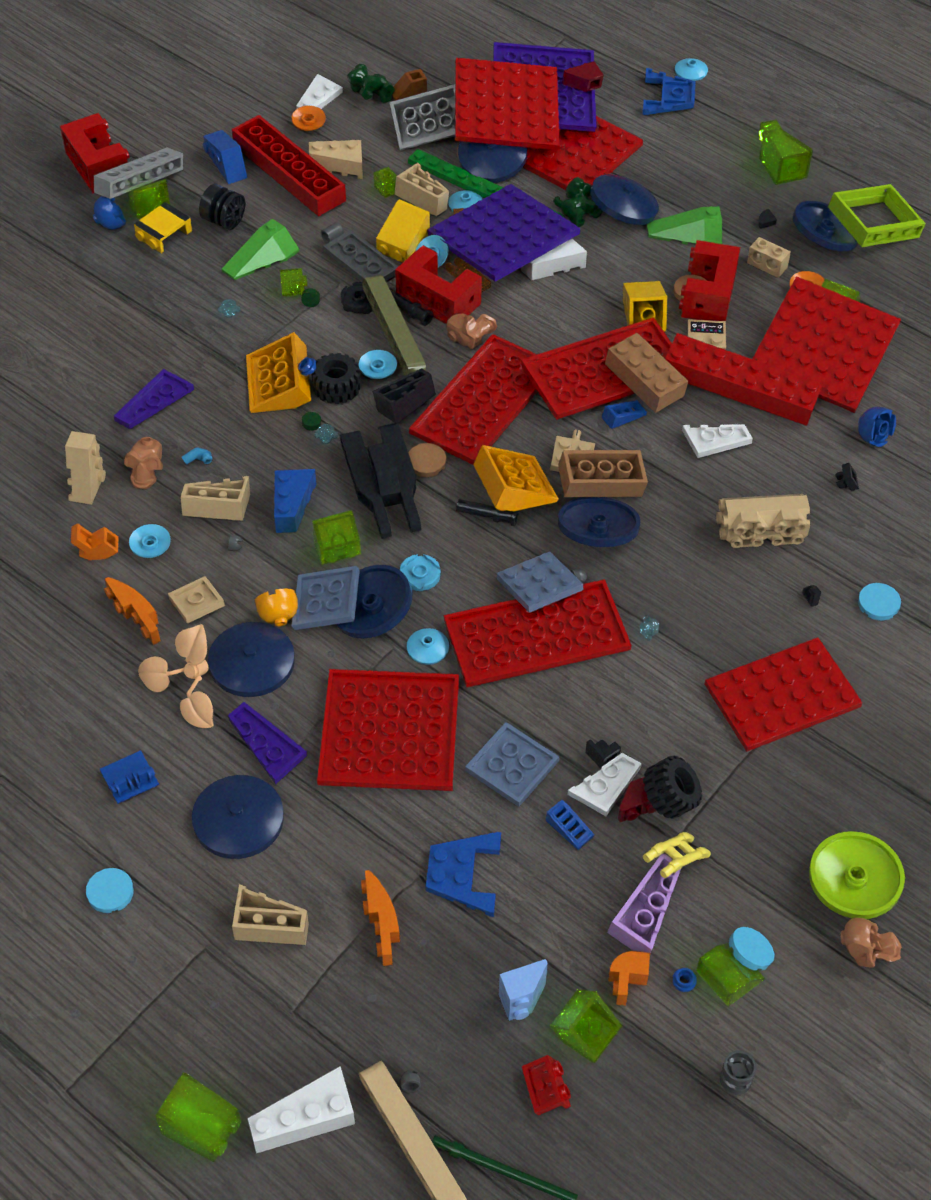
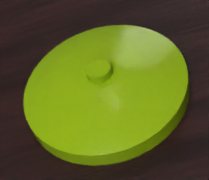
[809,831,905,919]

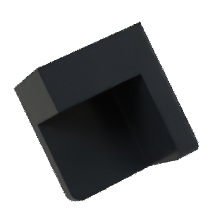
[585,739,621,769]

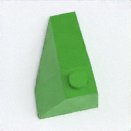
[646,206,722,245]
[222,219,299,280]

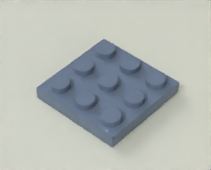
[497,552,583,613]
[292,566,360,630]
[465,722,559,807]

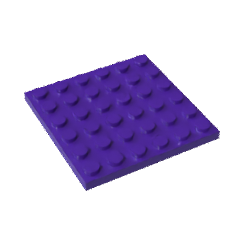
[493,42,596,132]
[427,184,580,282]

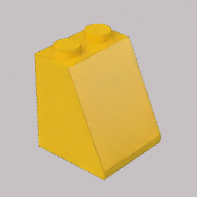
[376,199,430,263]
[623,281,667,332]

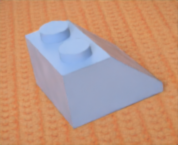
[499,959,548,1021]

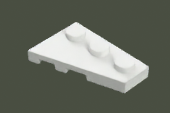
[296,74,343,109]
[682,424,753,458]
[567,753,641,816]

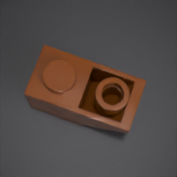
[392,69,427,101]

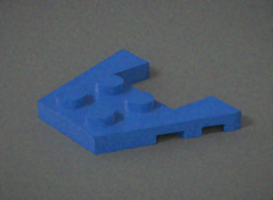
[642,68,696,115]
[426,832,501,917]

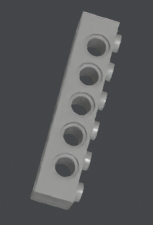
[94,147,183,199]

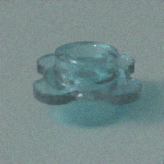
[218,299,241,318]
[314,424,338,444]
[640,615,659,640]

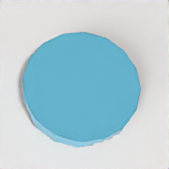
[400,554,441,591]
[858,583,901,621]
[86,868,134,913]
[729,927,774,971]

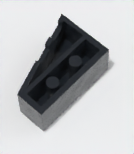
[372,368,436,423]

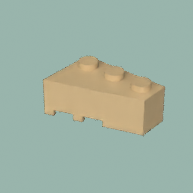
[395,163,449,216]
[232,884,309,945]

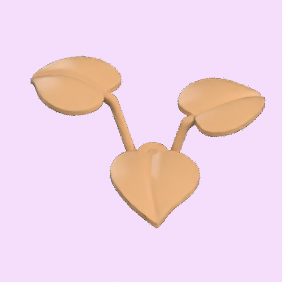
[138,624,214,728]

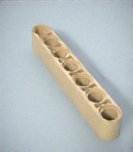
[359,1061,467,1200]

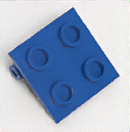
[100,750,159,804]

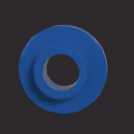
[298,357,316,376]
[672,968,697,992]

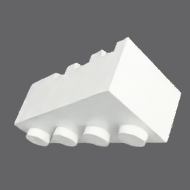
[248,1067,355,1153]

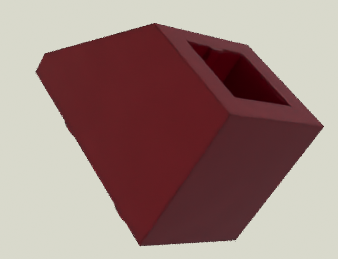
[562,61,604,92]
[618,777,657,822]

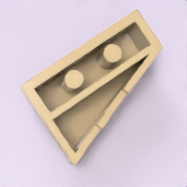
[309,140,363,179]
[65,431,106,505]
[180,476,250,521]

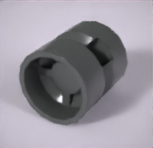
[720,1050,756,1095]

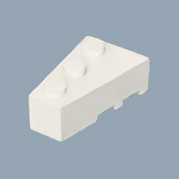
[521,239,587,280]

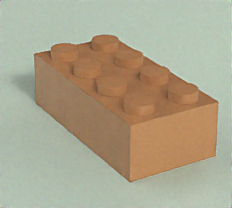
[605,333,688,413]
[558,450,648,497]

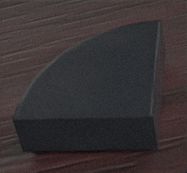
[758,209,777,229]
[802,585,821,607]

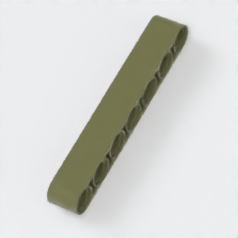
[362,275,426,376]

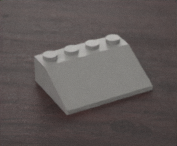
[390,84,455,151]

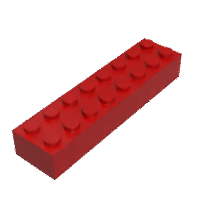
[232,115,346,217]
[665,333,823,426]

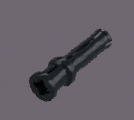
[389,288,434,326]
[456,499,519,526]

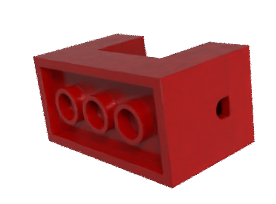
[60,113,130,194]
[679,240,740,321]
[395,245,482,324]

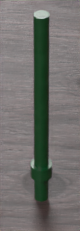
[432,1135,578,1200]

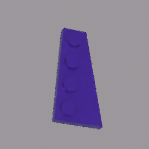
[114,369,194,429]
[228,702,307,784]

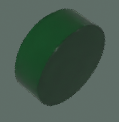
[301,288,320,307]
[302,412,321,431]

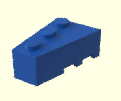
[203,130,247,184]
[274,469,316,533]

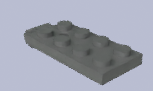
[321,222,398,281]

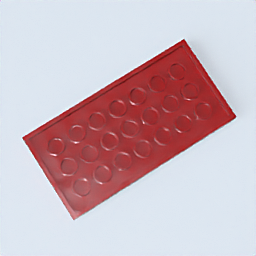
[520,317,672,420]
[409,334,538,465]
[444,579,632,688]

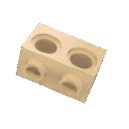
[747,237,791,278]

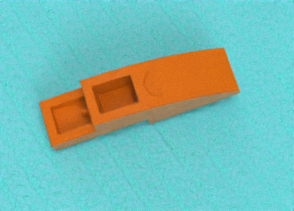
[104,577,161,645]
[361,870,400,966]

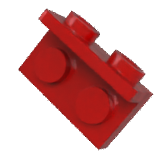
[521,1055,571,1115]

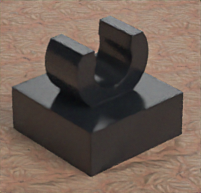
[835,463,859,491]

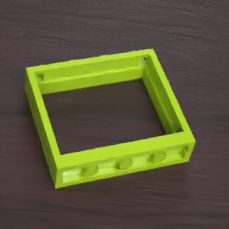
[828,184,926,247]

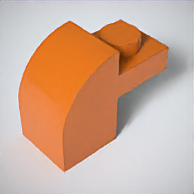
[71,523,118,560]
[608,951,650,1006]

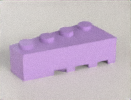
[607,853,681,953]

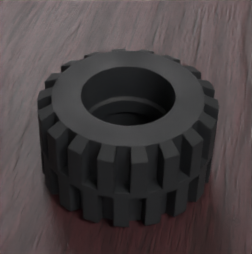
[312,353,361,404]
[643,755,702,819]

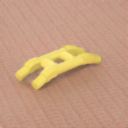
[643,832,711,878]

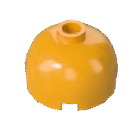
[255,588,298,626]

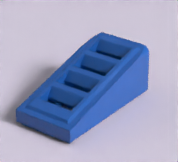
[602,400,647,429]
[546,800,594,850]

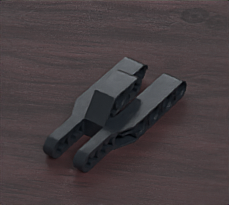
[340,423,422,539]

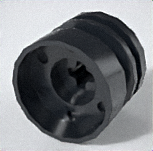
[199,183,246,230]

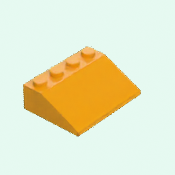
[246,332,311,413]
[473,445,559,512]

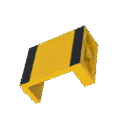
[134,202,192,254]

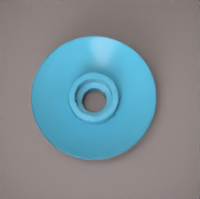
[675,58,708,81]
[448,190,483,214]
[415,235,449,268]
[359,350,397,379]
[129,524,171,558]
[407,628,449,665]

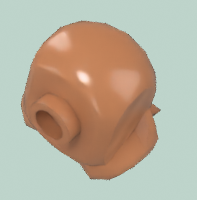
[446,314,497,349]
[124,437,163,489]
[841,918,902,968]

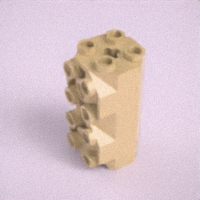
[716,494,810,548]

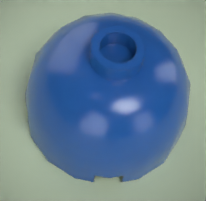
[93,196,126,230]
[858,407,896,447]

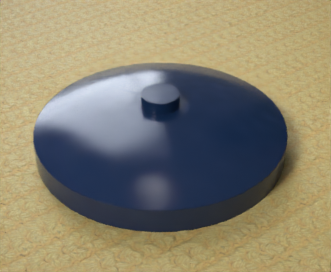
[458,141,527,183]
[590,174,659,225]
[792,201,858,251]
[558,497,640,547]
[336,565,413,639]
[208,622,295,697]
[192,775,284,859]

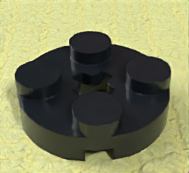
[341,282,372,314]

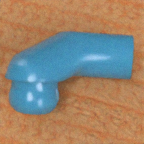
[182,447,213,465]

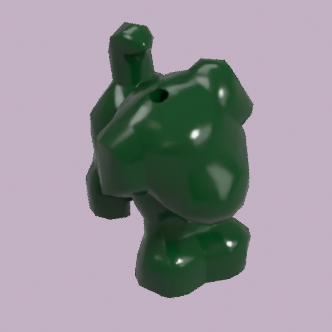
[347,63,395,103]
[553,177,603,227]

